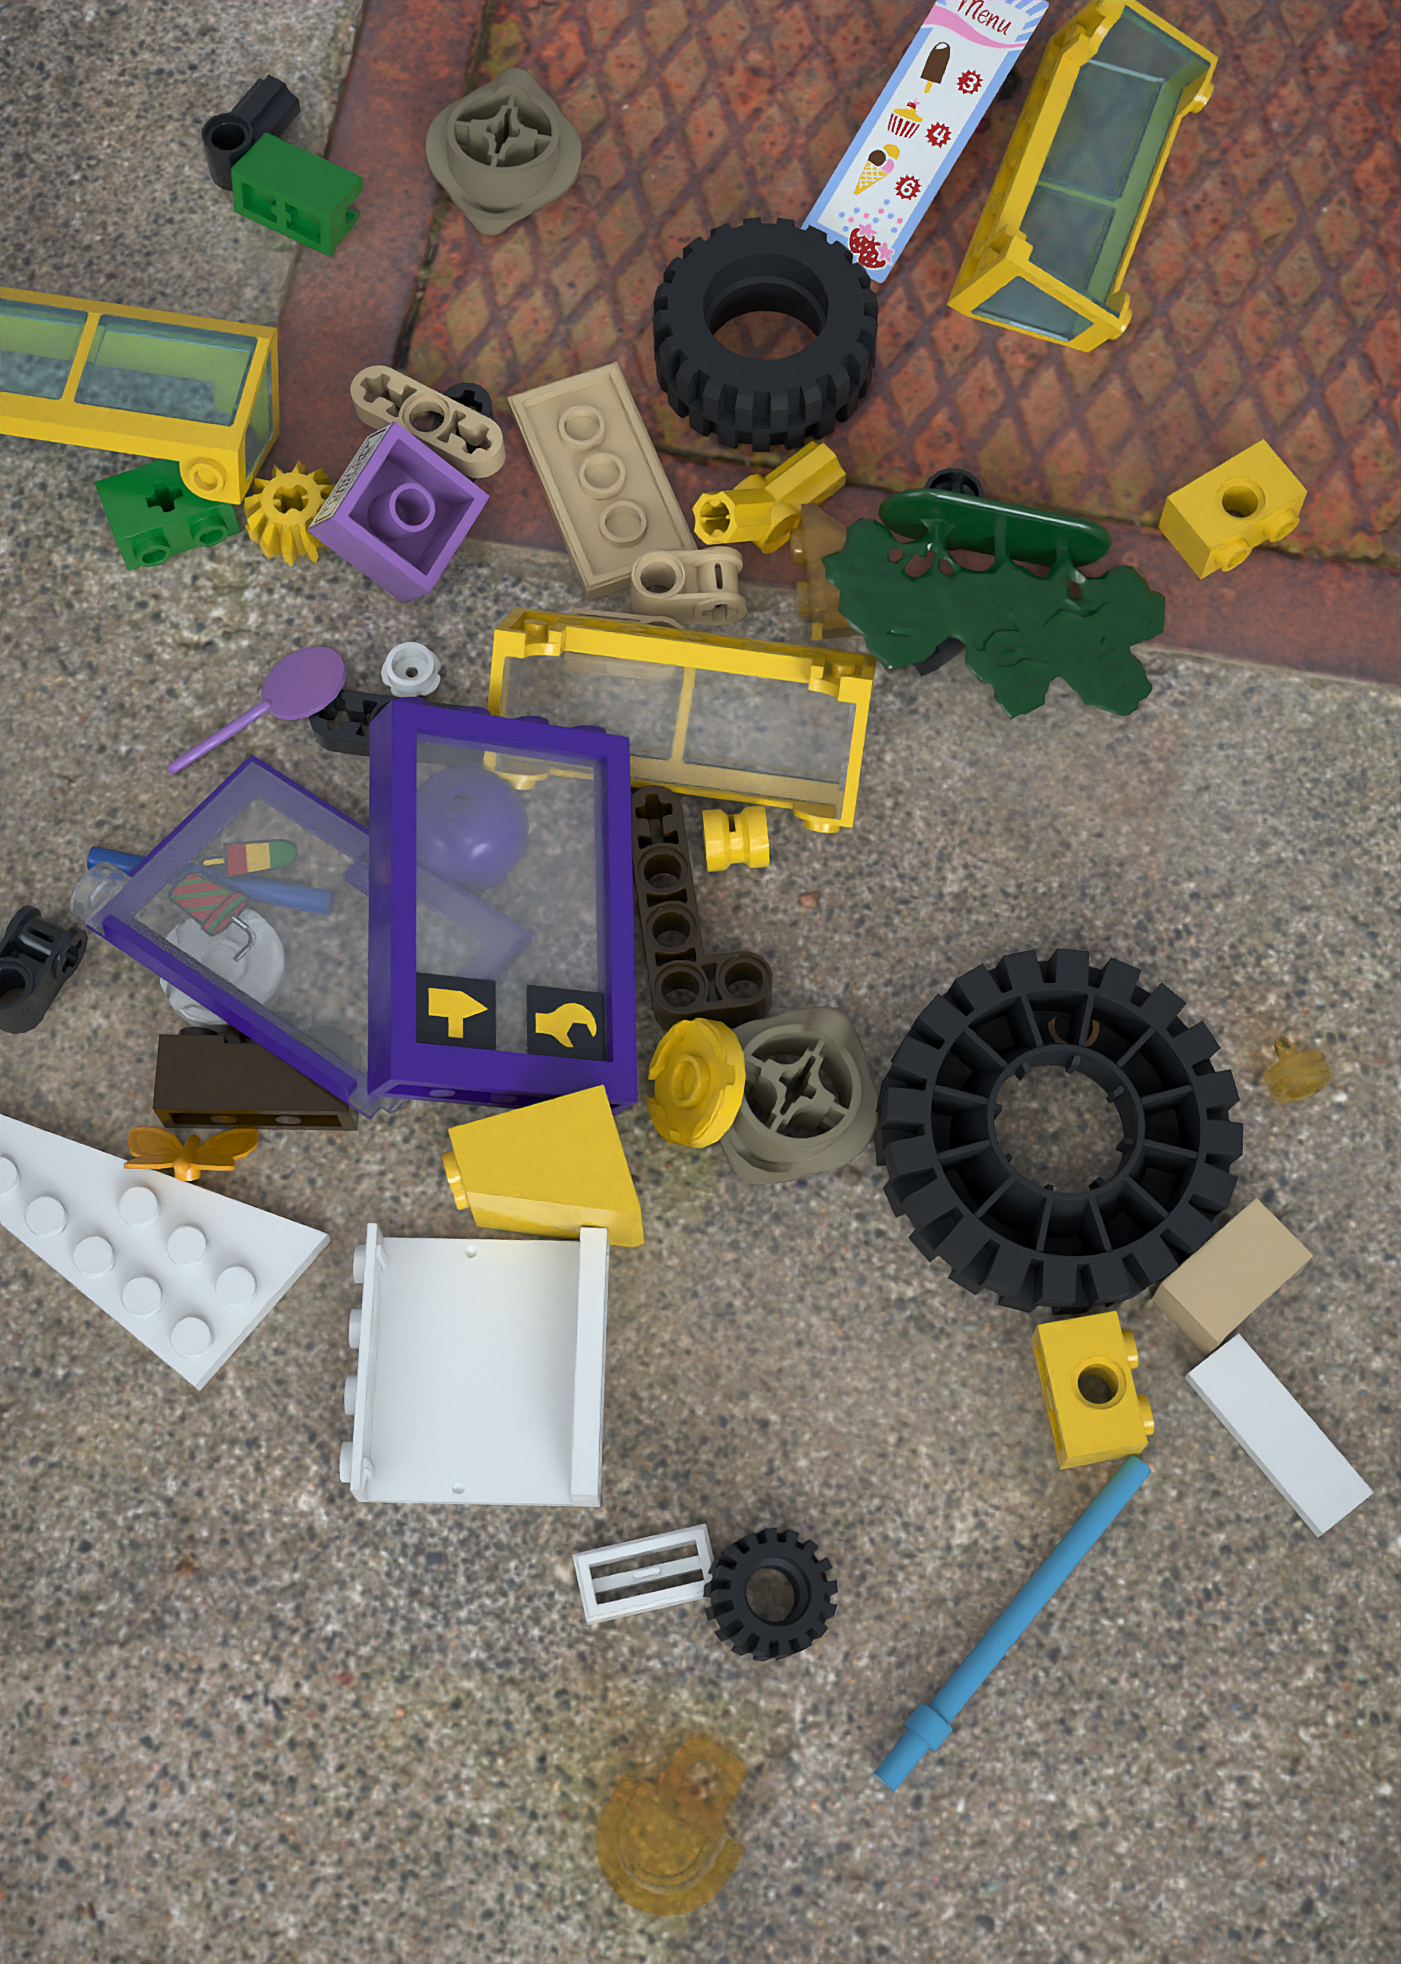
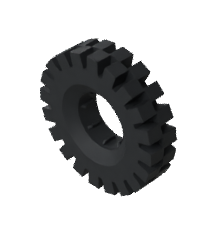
[874,948,1243,1315]

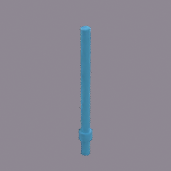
[873,1455,1151,1792]

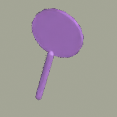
[167,646,347,775]

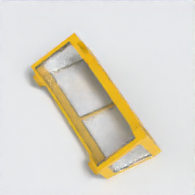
[482,607,877,833]

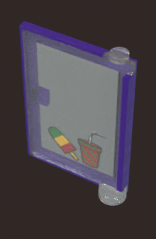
[70,754,531,1120]

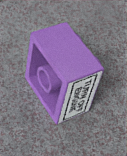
[307,421,490,603]

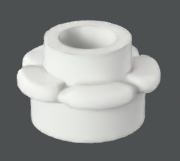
[381,642,441,698]

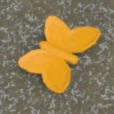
[124,1126,260,1181]

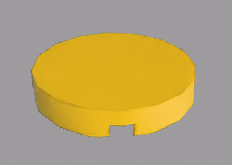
[647,1018,746,1149]

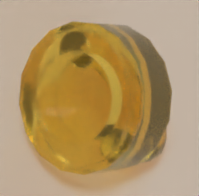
[1263,1036,1333,1103]

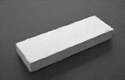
[1185,1333,1374,1538]

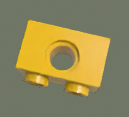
[1158,439,1308,580]
[1031,1311,1154,1470]

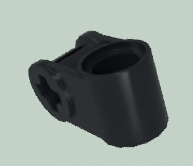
[0,905,88,1034]

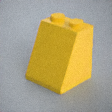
[441,1085,645,1247]

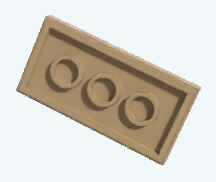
[507,361,698,601]

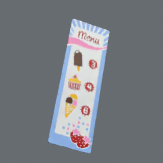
[800,0,1049,283]

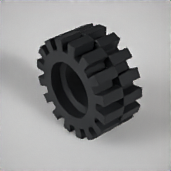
[703,1527,838,1662]

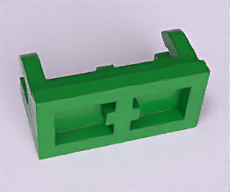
[231,132,363,257]

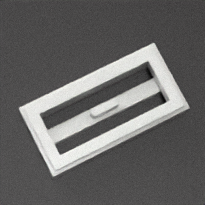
[572,1524,714,1625]

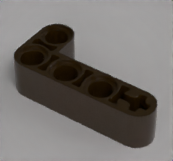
[631,785,773,1032]

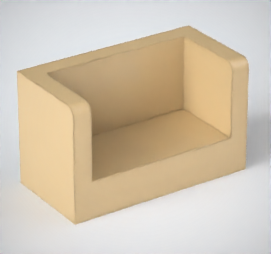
[1152,1197,1314,1356]

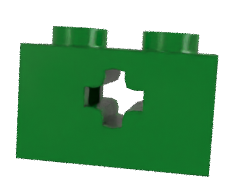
[94,459,241,571]

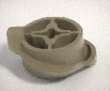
[426,67,581,235]
[719,1006,879,1185]

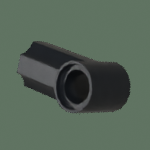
[202,75,301,191]

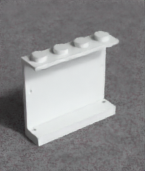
[340,1223,610,1507]

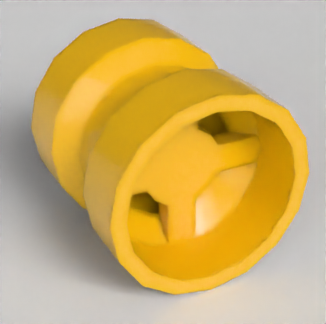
[702,805,770,872]

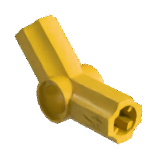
[692,441,846,554]

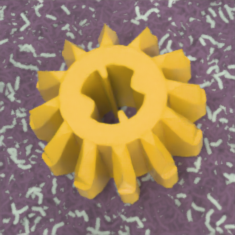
[243,461,336,568]

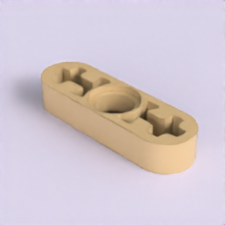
[350,365,506,478]

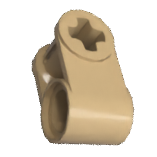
[630,546,747,626]

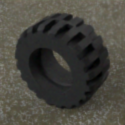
[653,217,879,452]

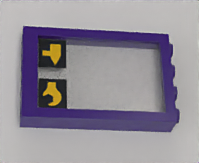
[367,697,638,1116]

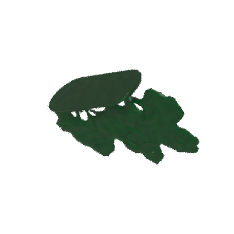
[821,488,1165,720]

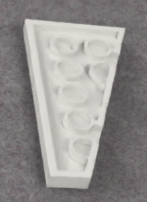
[0,1114,331,1391]

